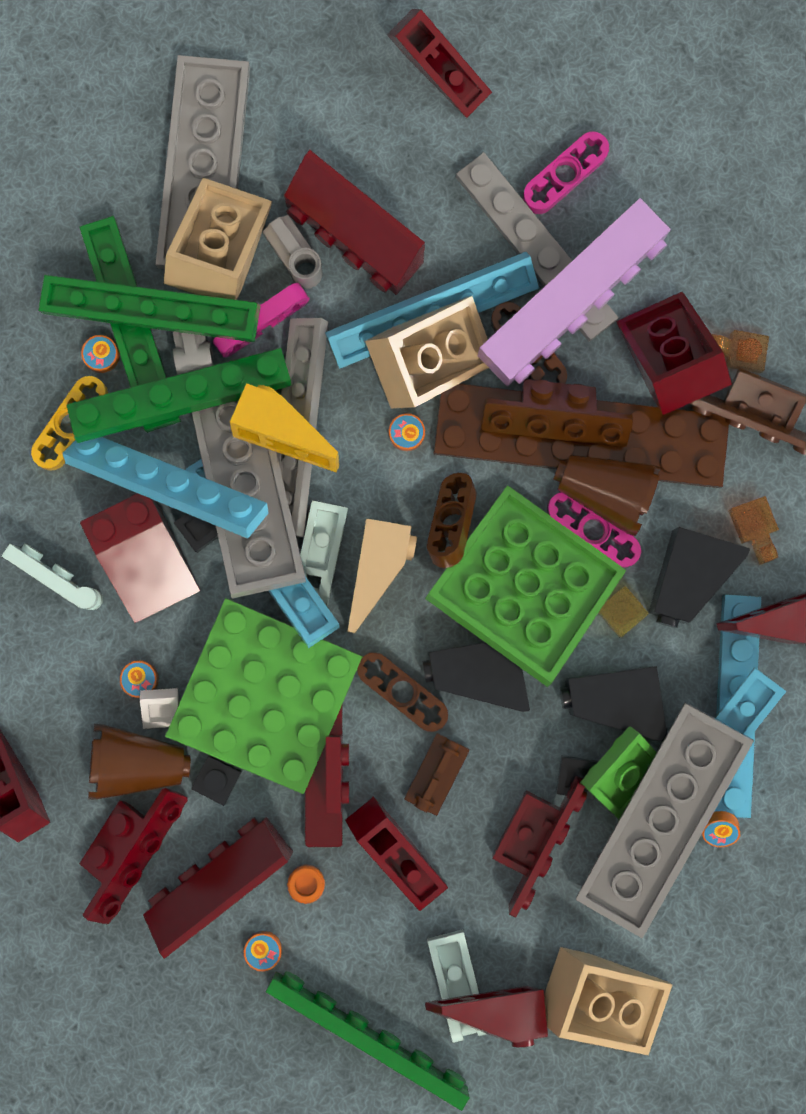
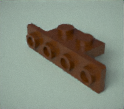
[690,368,806,455]
[482,379,633,447]

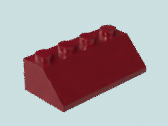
[284,150,425,295]
[143,817,293,959]

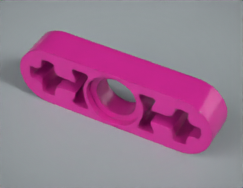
[523,132,609,214]
[213,283,310,358]
[547,492,641,568]

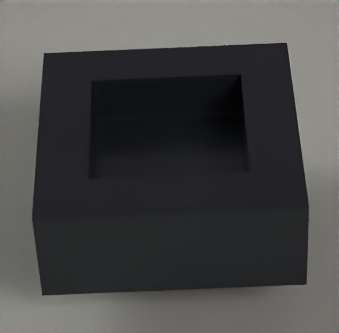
[174,513,218,553]
[191,755,242,806]
[556,755,598,800]

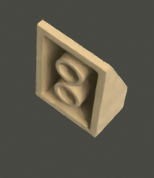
[164,178,272,300]
[365,296,489,409]
[347,519,417,633]
[544,947,672,1055]

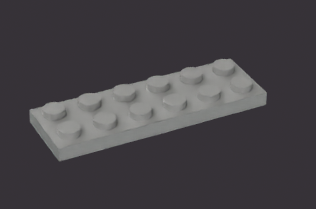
[155,55,250,269]
[192,400,306,599]
[576,702,754,939]

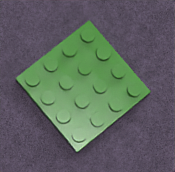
[425,485,626,687]
[165,598,363,794]

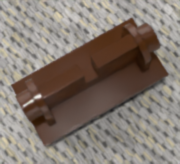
[404,733,470,816]

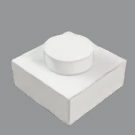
[140,688,179,729]

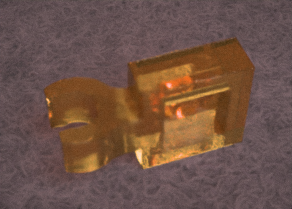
[712,330,769,373]
[728,496,779,565]

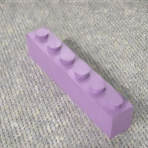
[477,198,671,387]

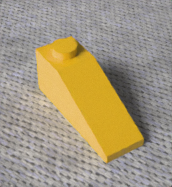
[230,383,339,473]

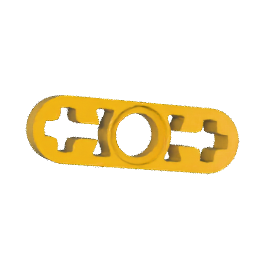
[31,376,108,471]

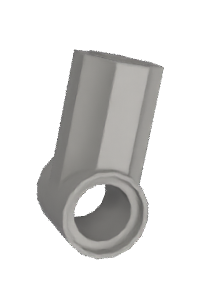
[262,215,322,289]
[172,331,213,375]

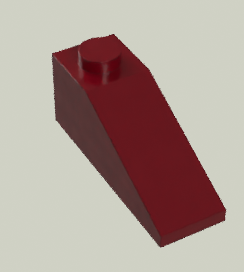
[387,9,492,118]
[716,592,806,646]
[0,729,51,843]
[345,796,448,911]
[425,986,548,1047]

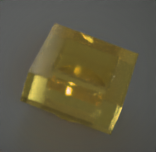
[599,586,649,638]

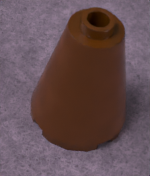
[553,455,661,536]
[88,724,191,800]

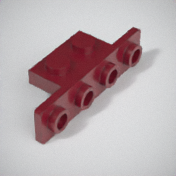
[305,704,349,847]
[492,776,587,918]
[79,788,188,924]

